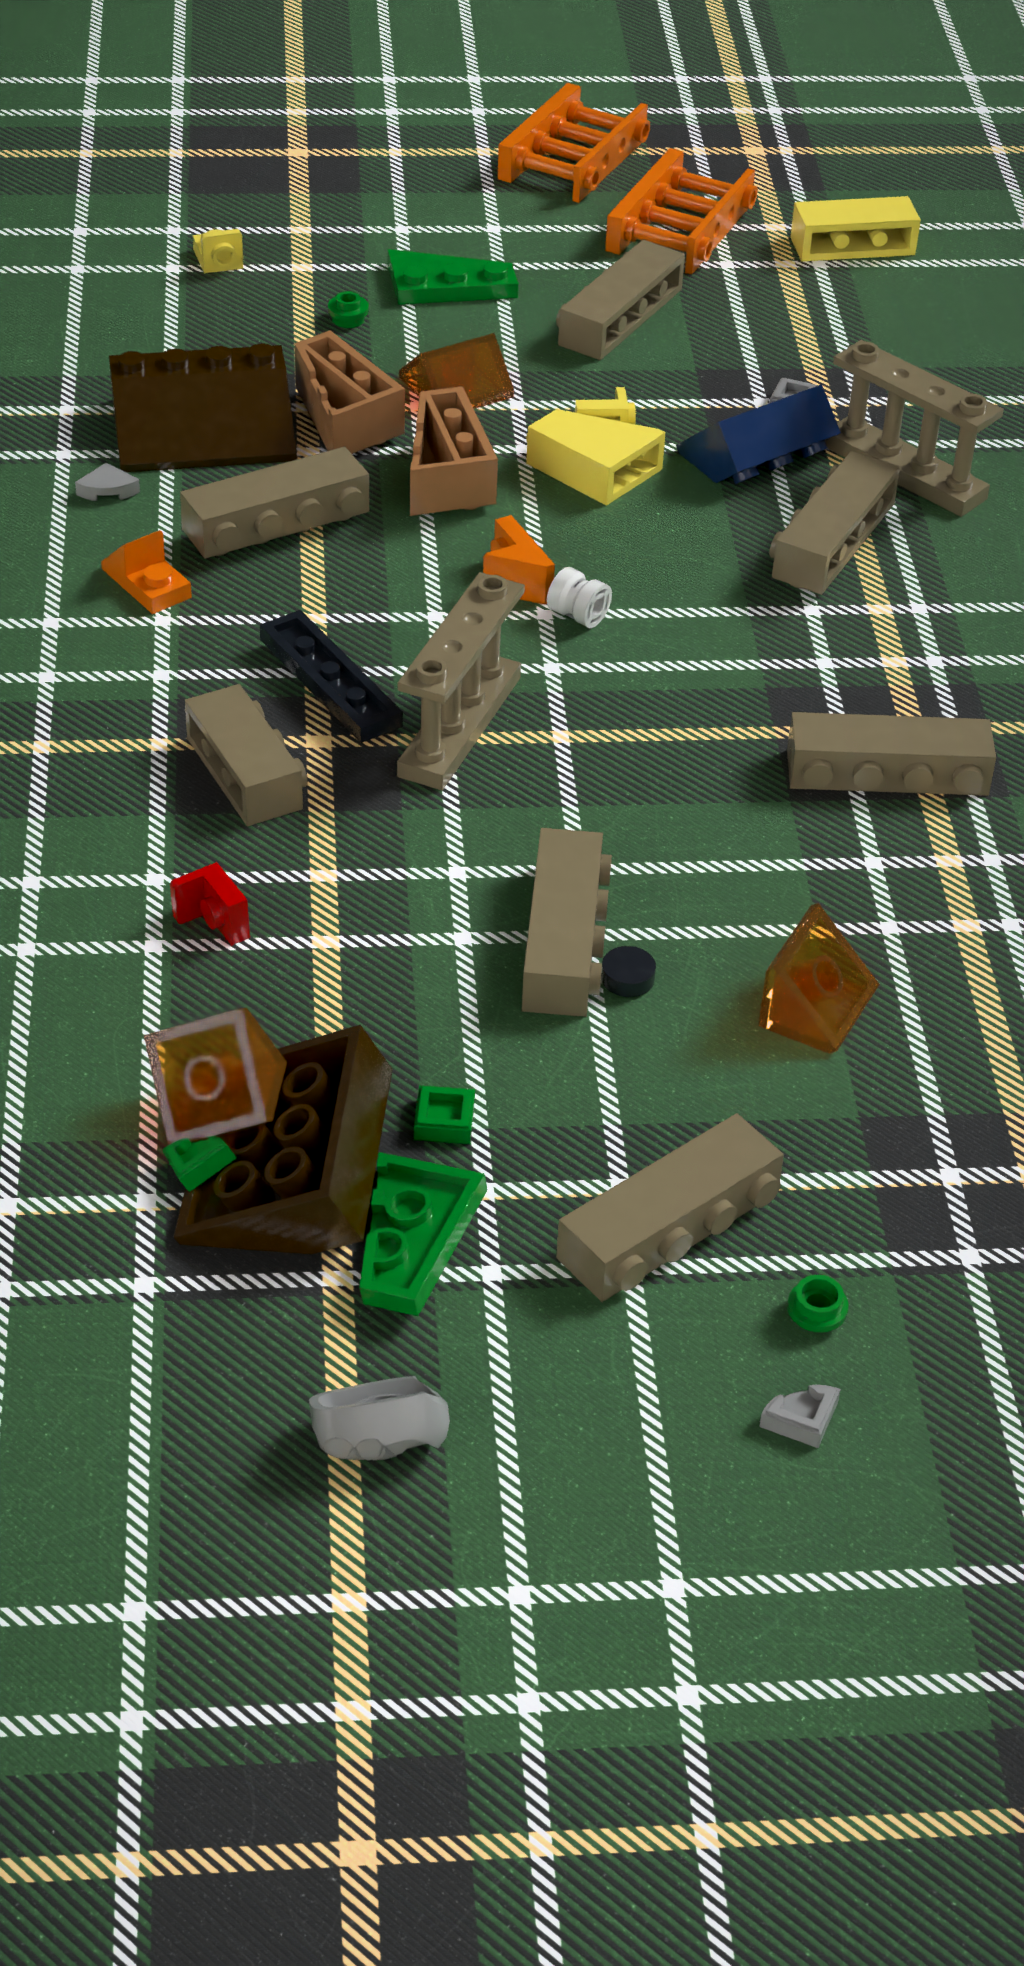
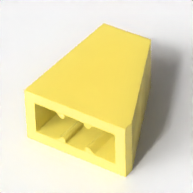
[526,409,665,506]

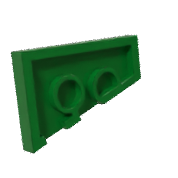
[387,249,519,305]
[359,1152,488,1316]

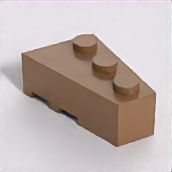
[295,330,405,454]
[410,386,498,516]

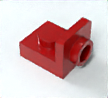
[170,862,250,946]

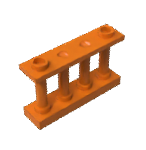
[497,83,650,203]
[605,148,758,275]

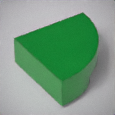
[162,1136,237,1192]

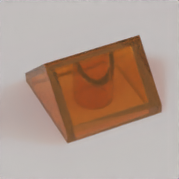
[399,333,514,409]
[758,903,880,1054]
[144,1008,287,1145]

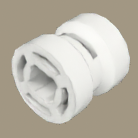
[547,567,612,628]

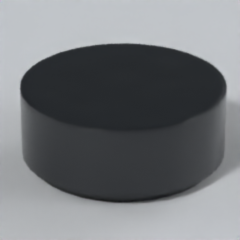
[601,946,656,997]

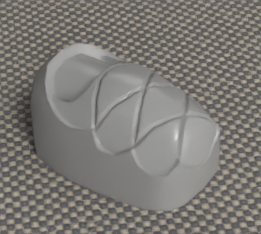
[309,1376,450,1461]

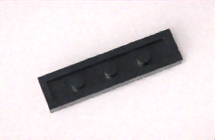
[260,610,403,743]

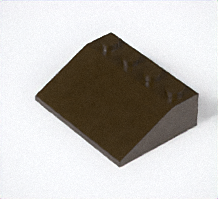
[109,343,297,472]
[174,1024,393,1254]

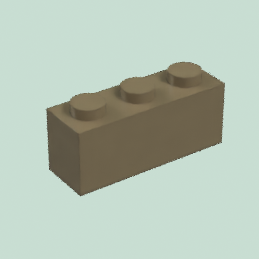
[185,684,307,826]

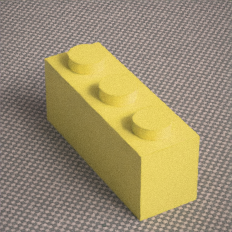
[790,196,921,262]

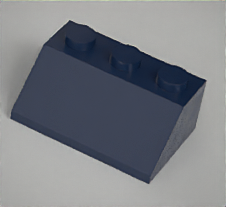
[676,384,841,485]

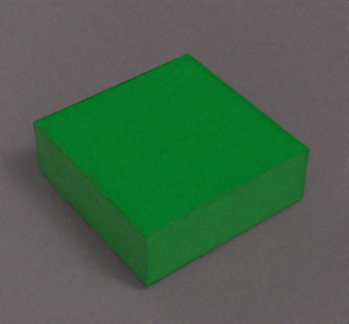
[414,1085,475,1144]

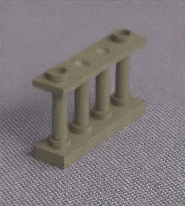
[825,340,1004,517]
[397,572,525,791]

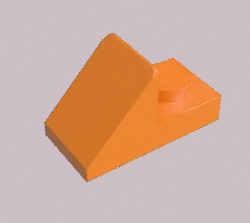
[483,515,555,605]
[101,530,192,614]

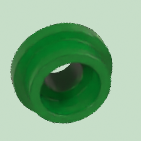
[328,291,369,328]
[787,1275,849,1332]

